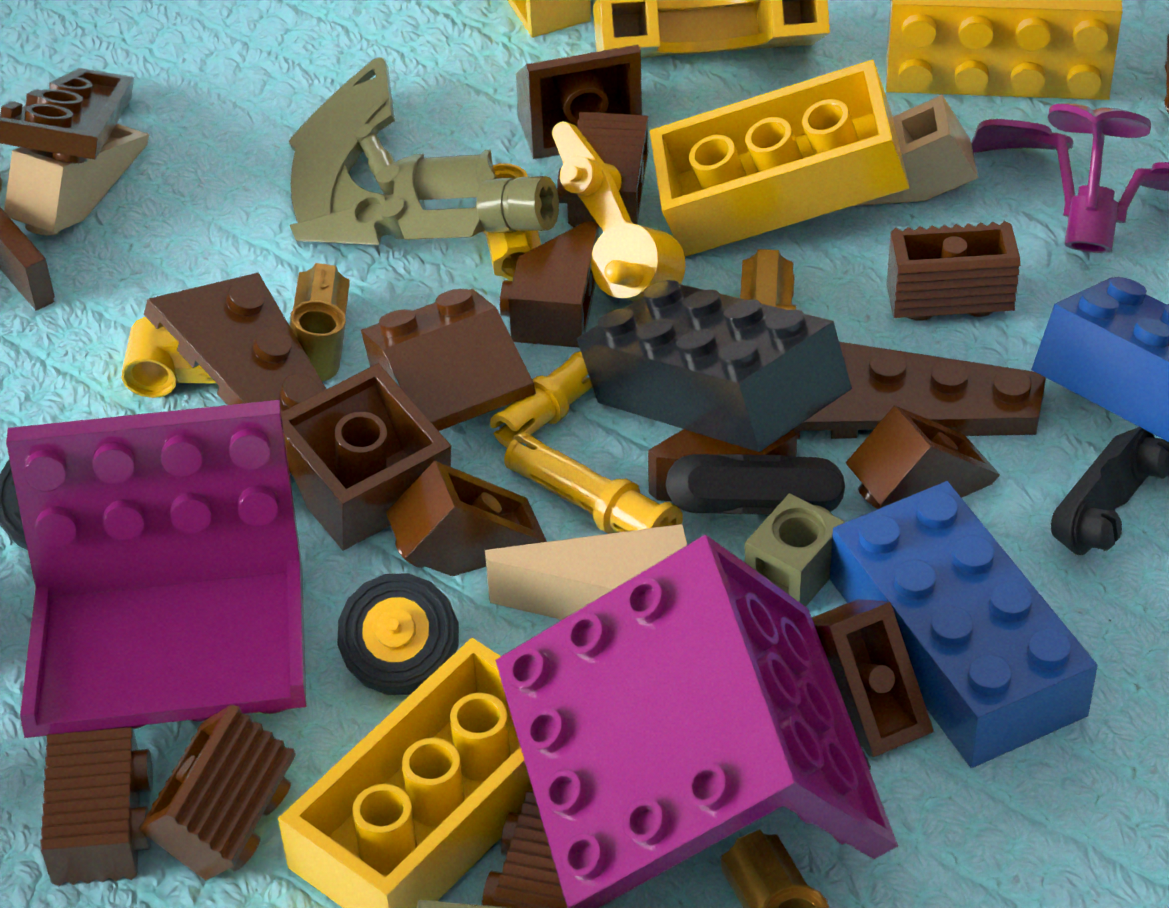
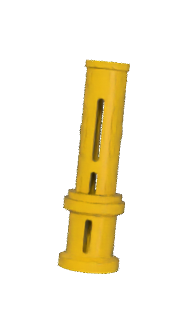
[504,432,683,534]

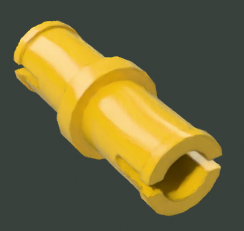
[490,351,593,448]

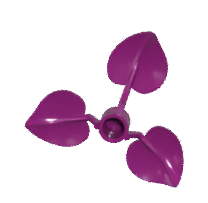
[971,103,1169,253]

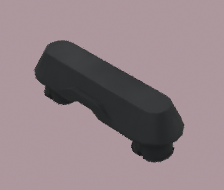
[1051,427,1169,555]
[665,454,845,514]

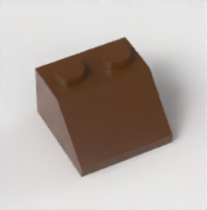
[516,45,642,159]
[361,289,536,431]
[281,363,452,551]

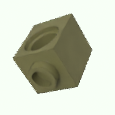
[745,493,845,607]

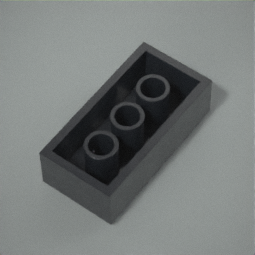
[577,280,852,452]

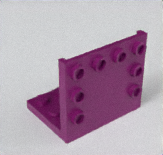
[6,400,307,738]
[495,534,898,908]

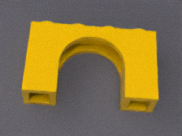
[593,0,830,58]

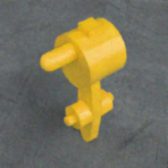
[552,122,686,301]

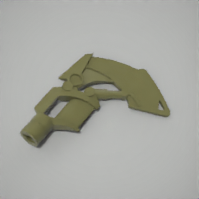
[289,57,559,245]

